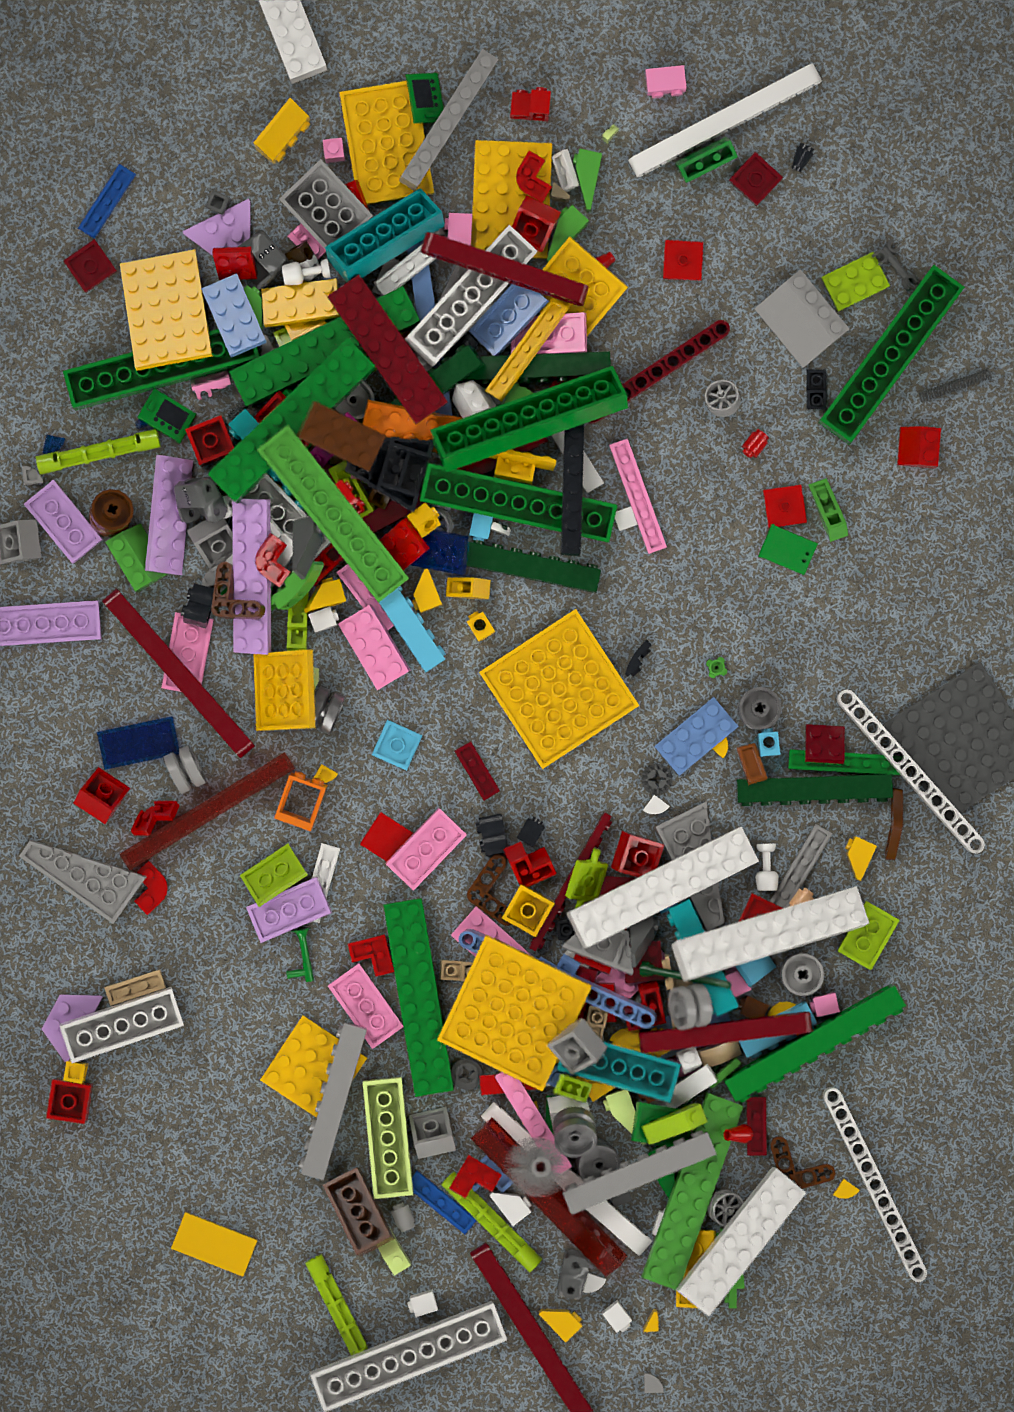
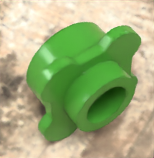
[706,657,727,678]

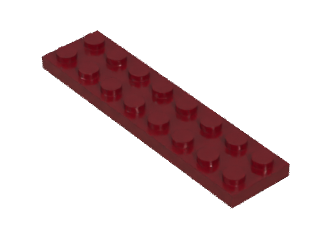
[327,275,448,425]

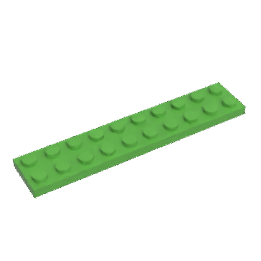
[257,425,409,602]
[641,1093,744,1290]

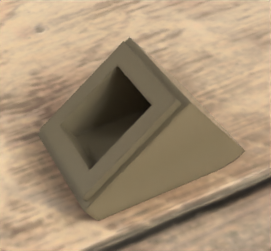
[550,182,570,203]

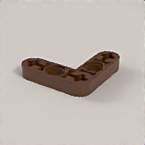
[211,562,265,620]
[885,788,903,861]
[467,854,512,926]
[770,1136,836,1189]

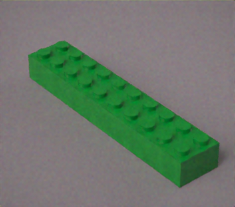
[818,265,965,445]
[230,286,421,409]
[63,329,260,411]
[208,338,376,504]
[431,366,628,472]
[419,462,617,543]
[383,898,454,1097]
[723,984,906,1103]

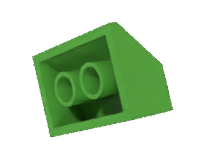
[106,523,168,593]

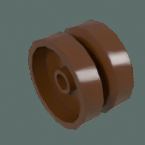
[88,489,134,537]

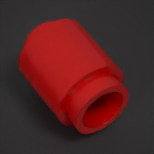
[741,429,769,458]

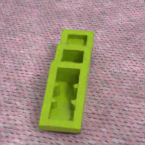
[287,592,309,651]

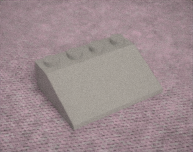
[279,159,373,249]
[754,269,849,368]

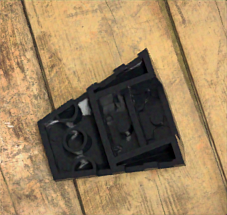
[345,437,434,513]

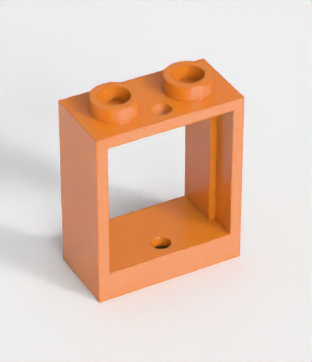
[274,771,328,831]

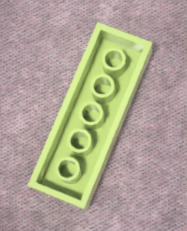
[363,1077,414,1199]

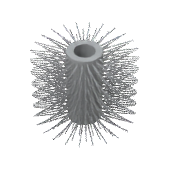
[503,1137,569,1197]

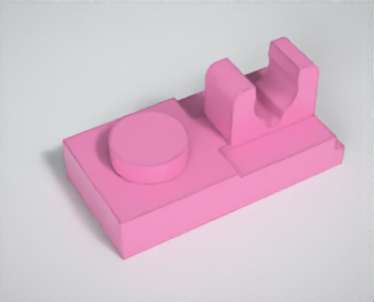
[287,224,326,260]
[191,370,231,400]

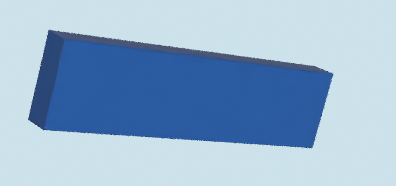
[78,164,136,239]
[412,1170,477,1234]

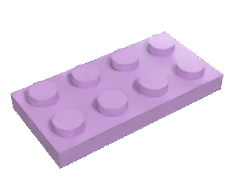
[24,480,103,564]
[246,877,332,943]

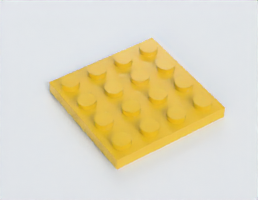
[539,236,628,336]
[253,650,315,731]
[260,1015,367,1118]

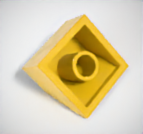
[502,884,555,937]

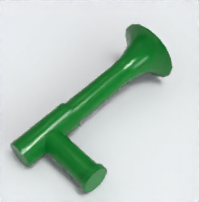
[286,927,314,982]

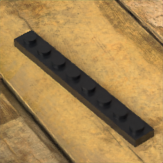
[560,424,584,556]

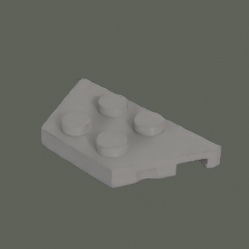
[562,930,633,975]

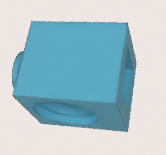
[469,513,493,541]
[757,728,780,757]

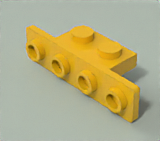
[488,449,557,485]

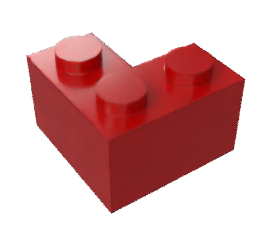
[510,87,551,122]
[503,841,557,887]
[624,980,666,1032]

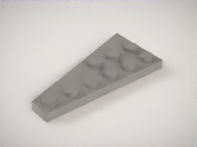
[654,801,724,931]

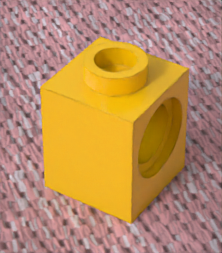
[407,503,441,538]
[466,611,495,642]
[63,1060,88,1084]

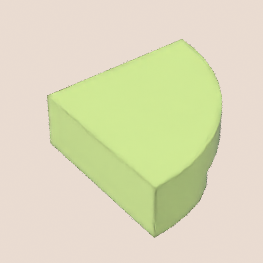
[602,125,619,143]

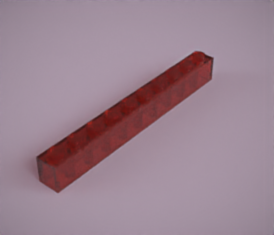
[120,752,296,871]
[471,1117,628,1277]

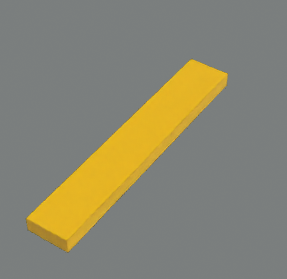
[485,298,569,402]

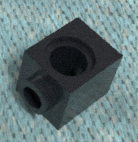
[516,816,545,847]

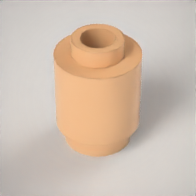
[789,888,814,907]

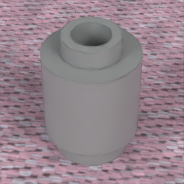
[390,1202,415,1232]

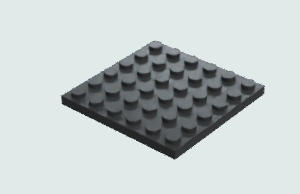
[882,662,1014,821]

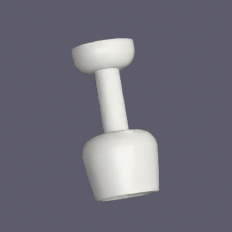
[282,259,331,285]
[755,844,779,891]

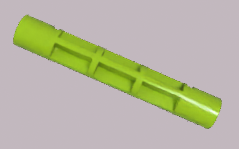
[36,429,161,475]
[441,1171,543,1273]
[305,1254,368,1356]

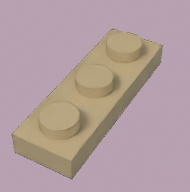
[104,969,166,1006]

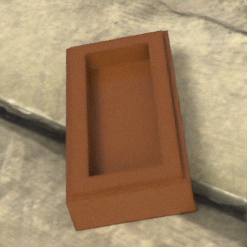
[737,743,767,785]

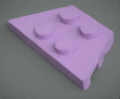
[183,199,251,256]
[42,995,103,1062]

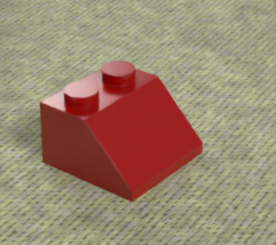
[512,196,561,253]
[897,426,941,469]
[73,767,130,824]
[610,831,664,877]

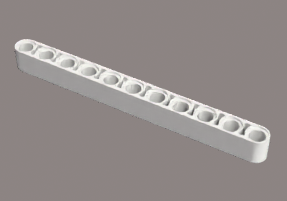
[628,63,822,178]
[837,690,985,853]
[823,1087,927,1282]
[481,1101,653,1256]

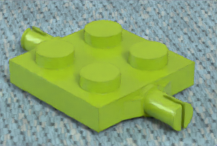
[565,848,609,909]

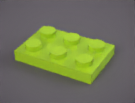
[821,252,890,312]
[240,844,308,907]
[837,901,900,970]

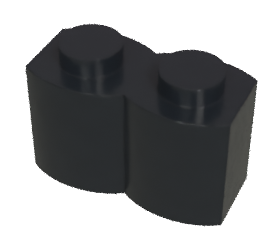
[181,583,214,629]
[476,814,508,856]

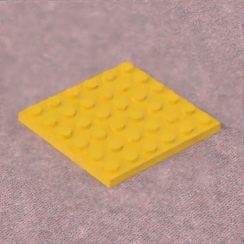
[479,609,639,769]
[437,935,592,1091]

